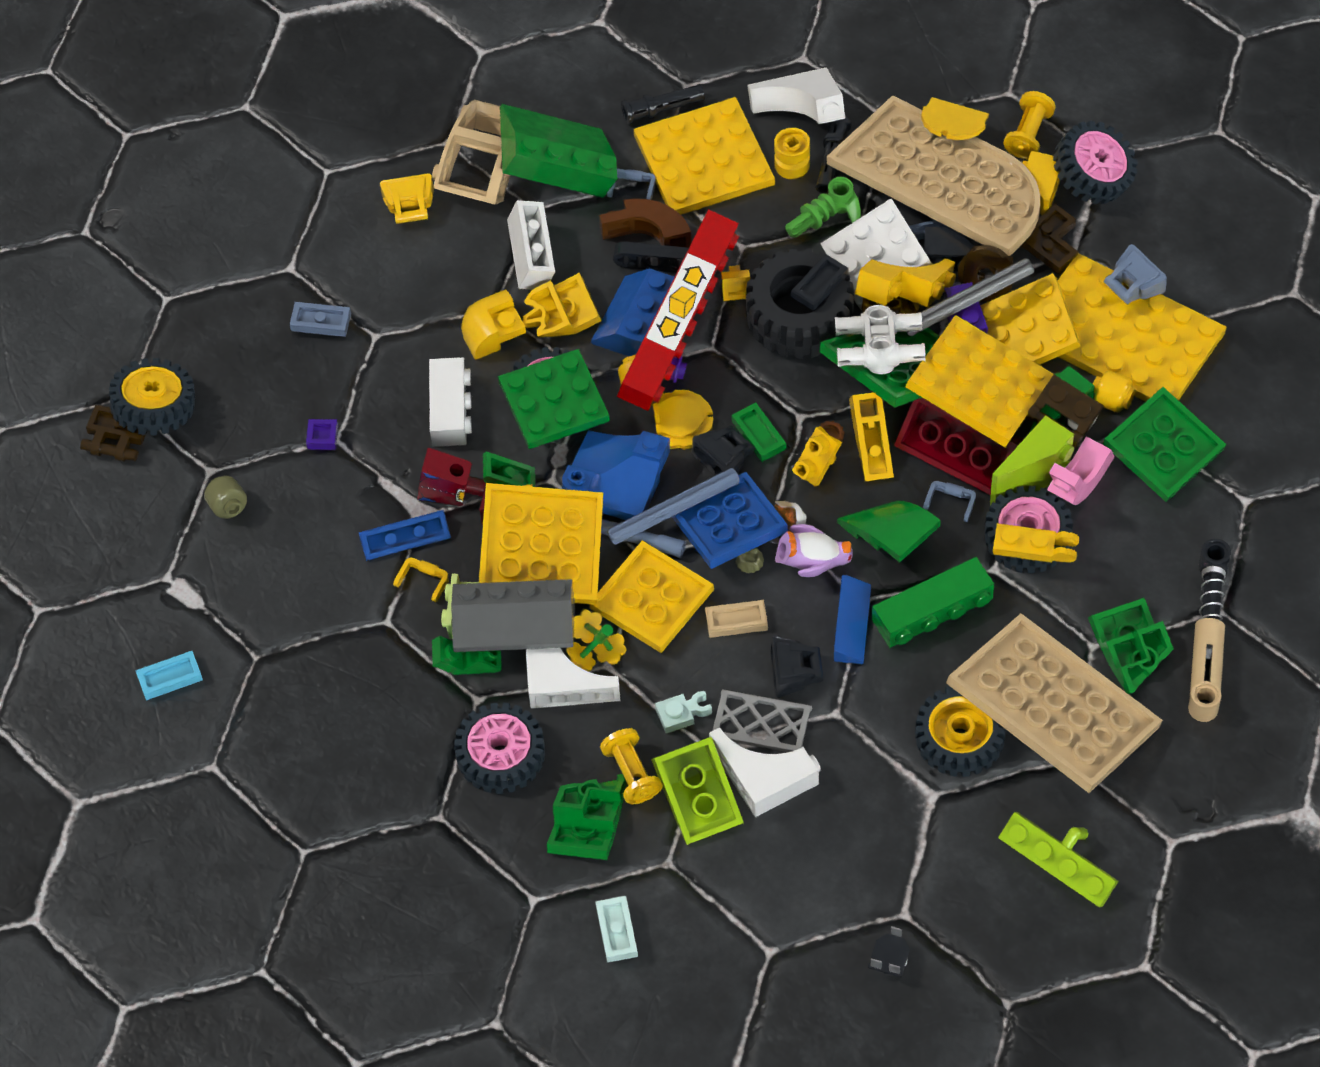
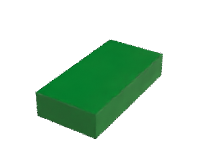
[731,402,786,462]

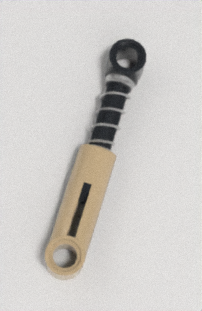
[1188,539,1231,722]

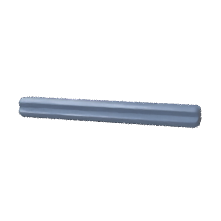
[607,468,740,545]

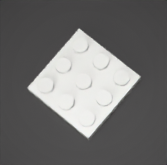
[820,199,933,309]

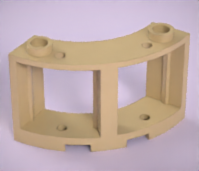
[432,100,510,205]

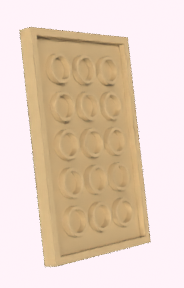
[946,614,1163,793]

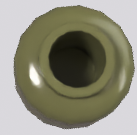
[204,476,247,519]

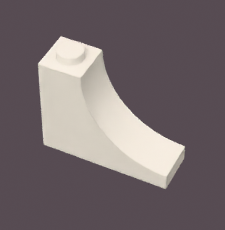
[747,68,845,124]
[526,648,620,708]
[709,727,821,817]

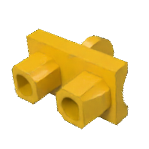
[792,426,842,486]

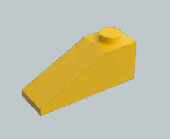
[849,392,894,482]

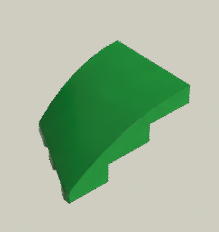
[837,500,941,563]
[1088,598,1174,694]
[547,774,626,860]

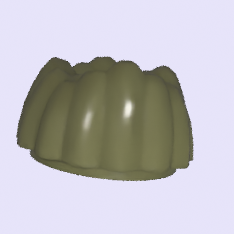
[736,548,764,573]

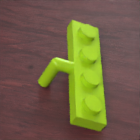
[998,812,1119,907]

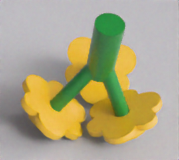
[566,609,627,672]

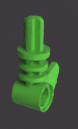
[785,177,861,238]

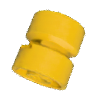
[774,128,810,179]

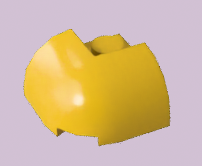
[461,289,526,360]

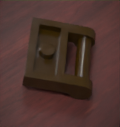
[1025,375,1103,449]

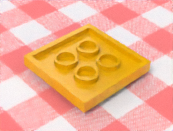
[980,273,1081,365]
[589,540,714,653]

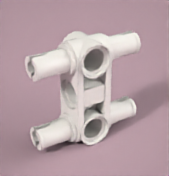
[835,305,925,374]

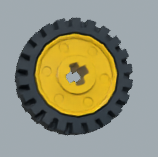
[109,358,195,435]

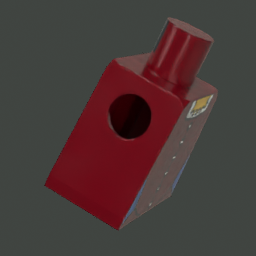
[417,448,486,506]

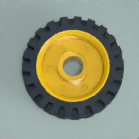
[915,686,1006,777]

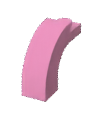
[1047,437,1115,505]

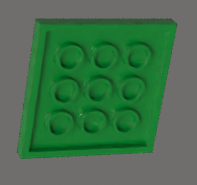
[819,328,940,408]

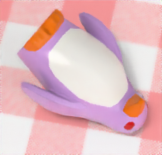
[775,524,853,577]

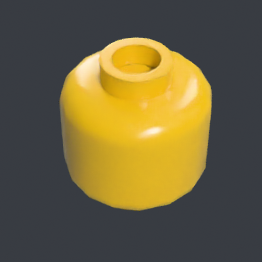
[1093,371,1136,412]

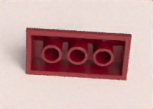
[894,398,1024,495]

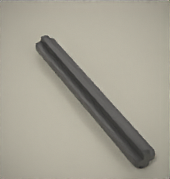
[906,258,1034,336]

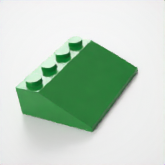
[500,104,617,198]

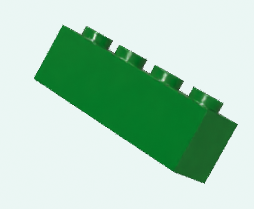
[872,557,994,648]

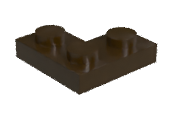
[1021,204,1078,274]

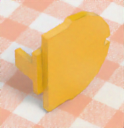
[921,97,989,140]
[653,390,713,450]

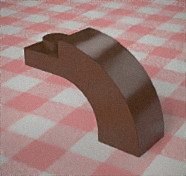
[599,199,692,248]

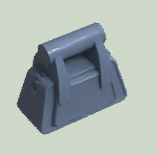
[1104,244,1167,304]

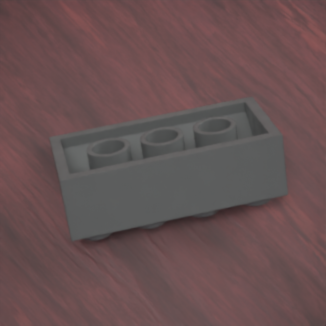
[451,579,575,652]

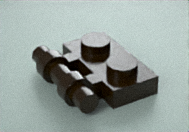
[80,404,148,462]

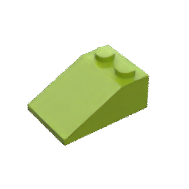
[990,415,1074,505]
[651,737,744,845]

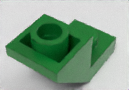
[432,636,502,675]

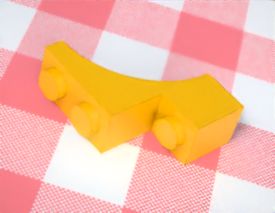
[855,258,956,307]

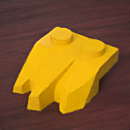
[523,273,602,337]

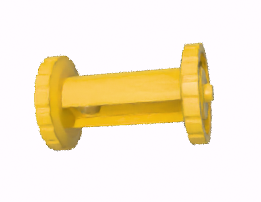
[1003,91,1056,159]
[600,728,663,805]

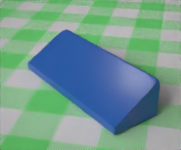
[358,510,451,561]
[834,575,871,664]

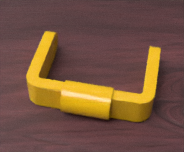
[393,558,449,602]

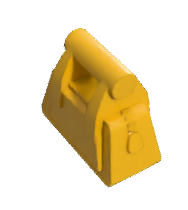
[380,173,434,224]

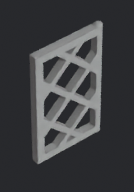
[712,689,812,752]

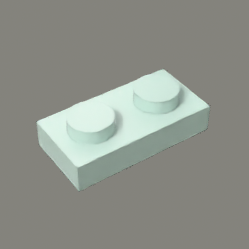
[595,896,638,963]

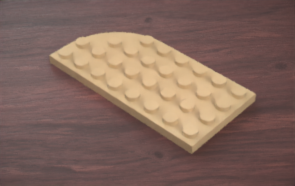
[827,95,1040,256]

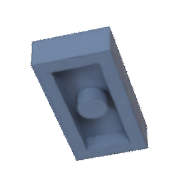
[290,302,351,337]

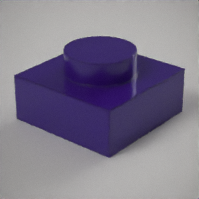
[306,419,338,450]

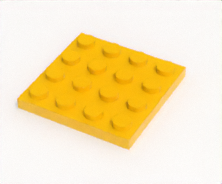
[634,97,775,215]
[905,315,1054,448]
[479,483,603,605]

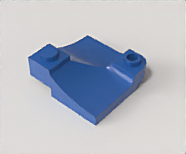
[562,430,670,520]

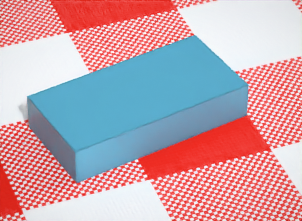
[135,651,203,700]

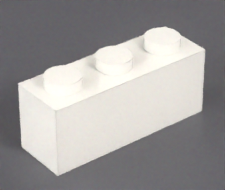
[507,200,555,290]
[429,357,472,447]

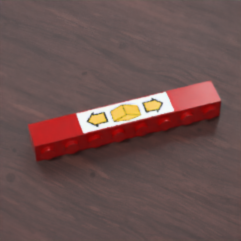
[617,209,740,411]

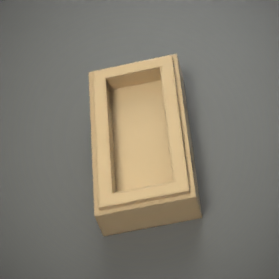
[705,600,768,638]

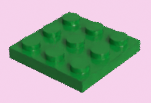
[498,349,610,449]
[1103,387,1227,502]

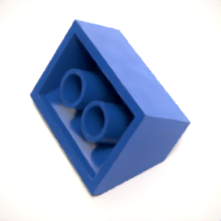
[591,268,674,356]

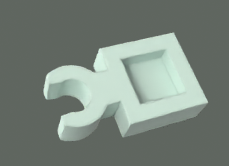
[655,691,712,734]

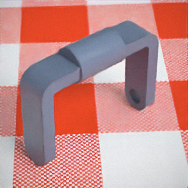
[607,169,656,200]
[923,481,976,522]

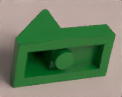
[483,451,535,487]

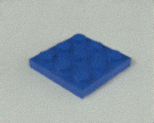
[672,472,788,569]

